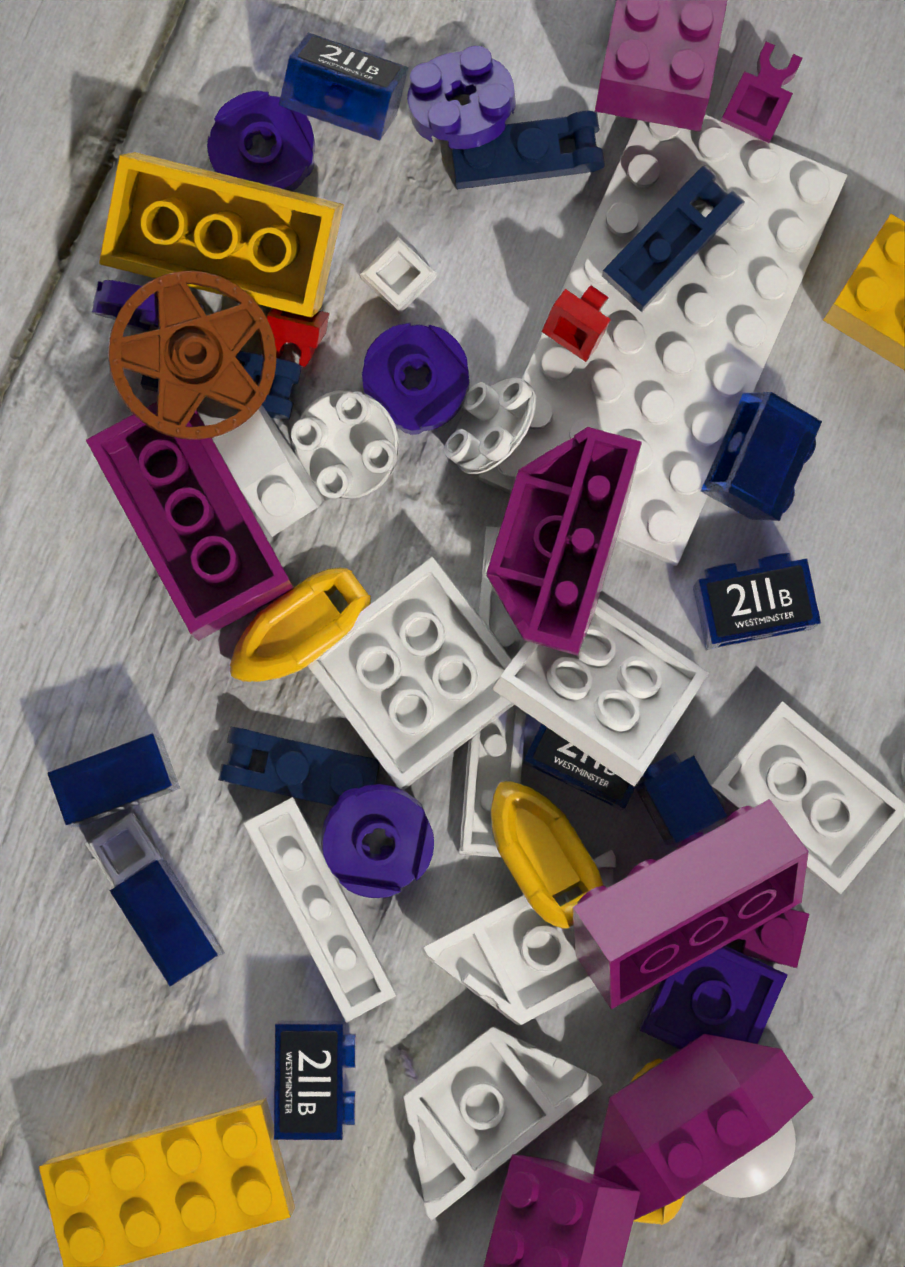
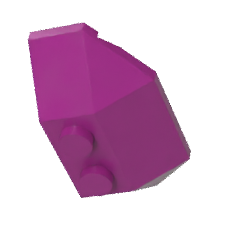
[486,427,642,656]
[593,1033,814,1220]

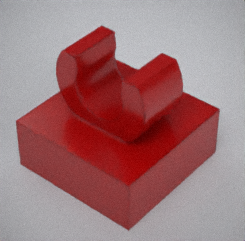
[541,285,611,362]
[267,308,330,367]

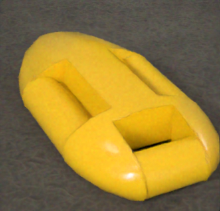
[230,567,371,682]
[491,781,604,929]

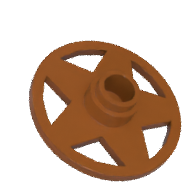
[108,271,276,440]

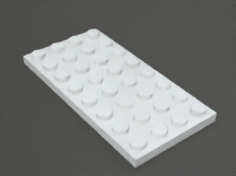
[478,115,848,566]

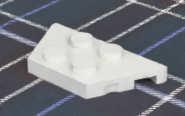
[421,850,616,1025]
[404,1025,603,1221]

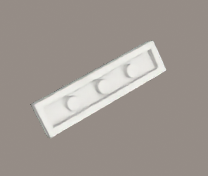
[243,797,397,1023]

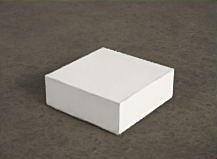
[360,237,436,315]
[85,813,164,890]

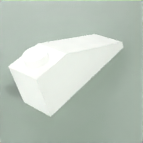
[197,396,325,537]

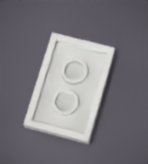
[709,701,905,895]

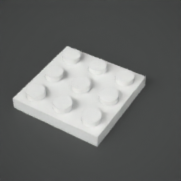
[307,557,514,790]
[492,599,709,786]

